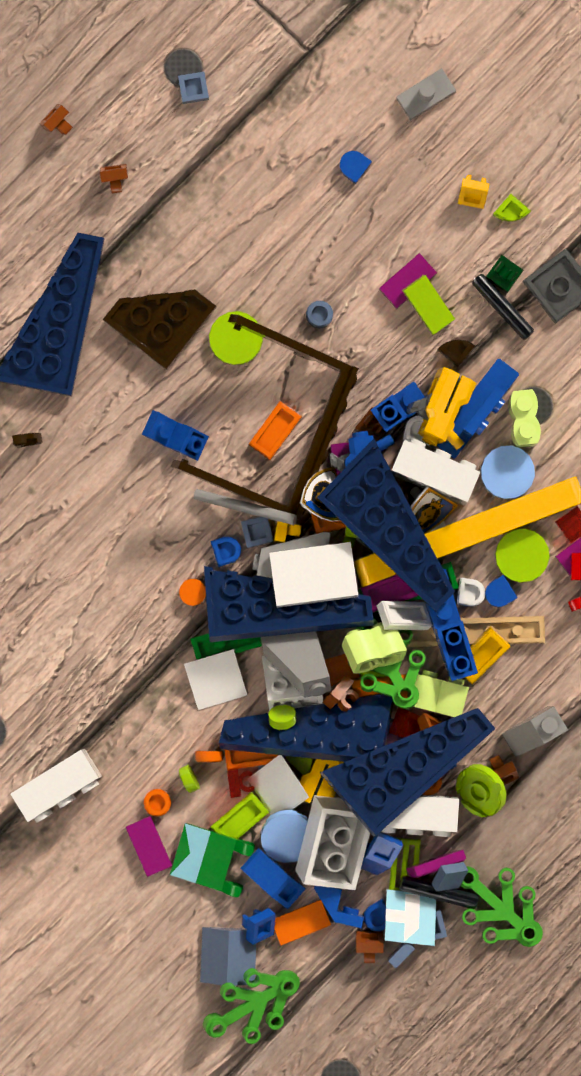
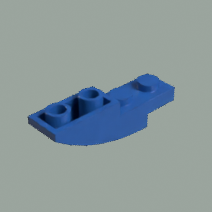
[425,569,478,681]

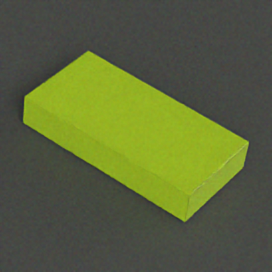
[402,275,455,335]
[210,791,269,839]

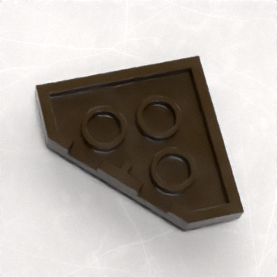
[103,289,217,370]

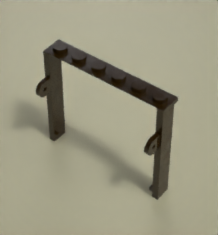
[171,314,359,520]

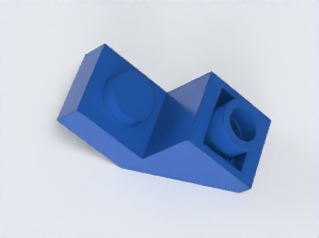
[370,382,425,432]
[142,410,209,461]
[361,832,403,875]
[241,848,306,909]
[314,885,364,928]

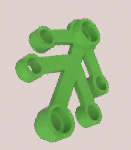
[348,617,425,709]
[460,866,543,947]
[203,968,300,1044]

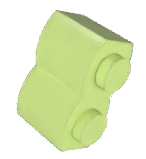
[508,389,541,448]
[342,622,407,673]
[410,670,469,717]

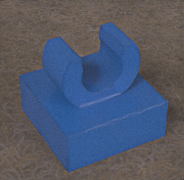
[242,908,276,945]

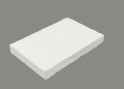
[269,542,358,608]

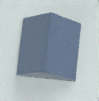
[200,927,256,986]

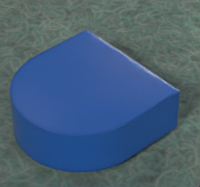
[340,151,372,184]
[211,537,241,567]
[485,575,518,607]
[364,898,386,931]

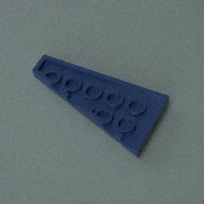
[0,233,105,397]
[317,438,455,612]
[204,566,374,642]
[219,694,394,762]
[320,708,496,836]

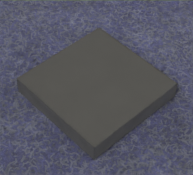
[523,248,581,324]

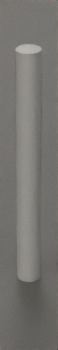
[194,489,297,525]

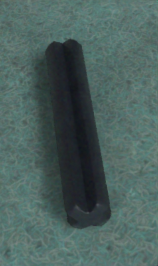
[472,274,534,340]
[399,876,479,909]

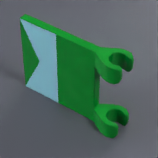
[170,823,255,898]

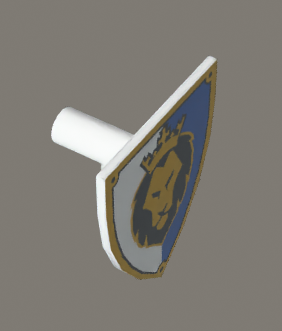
[300,467,340,521]
[410,486,458,534]

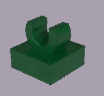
[486,255,524,293]

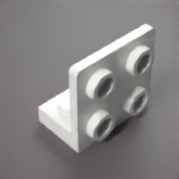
[262,655,323,711]

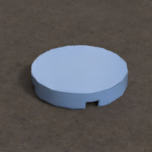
[481,445,535,499]
[260,810,308,863]

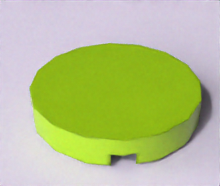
[209,311,263,365]
[495,528,550,583]
[456,764,506,817]

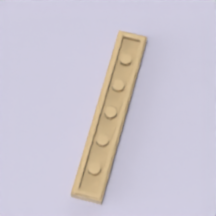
[400,616,545,647]

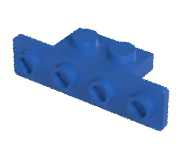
[437,359,519,459]

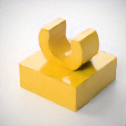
[457,175,489,209]
[274,521,301,543]

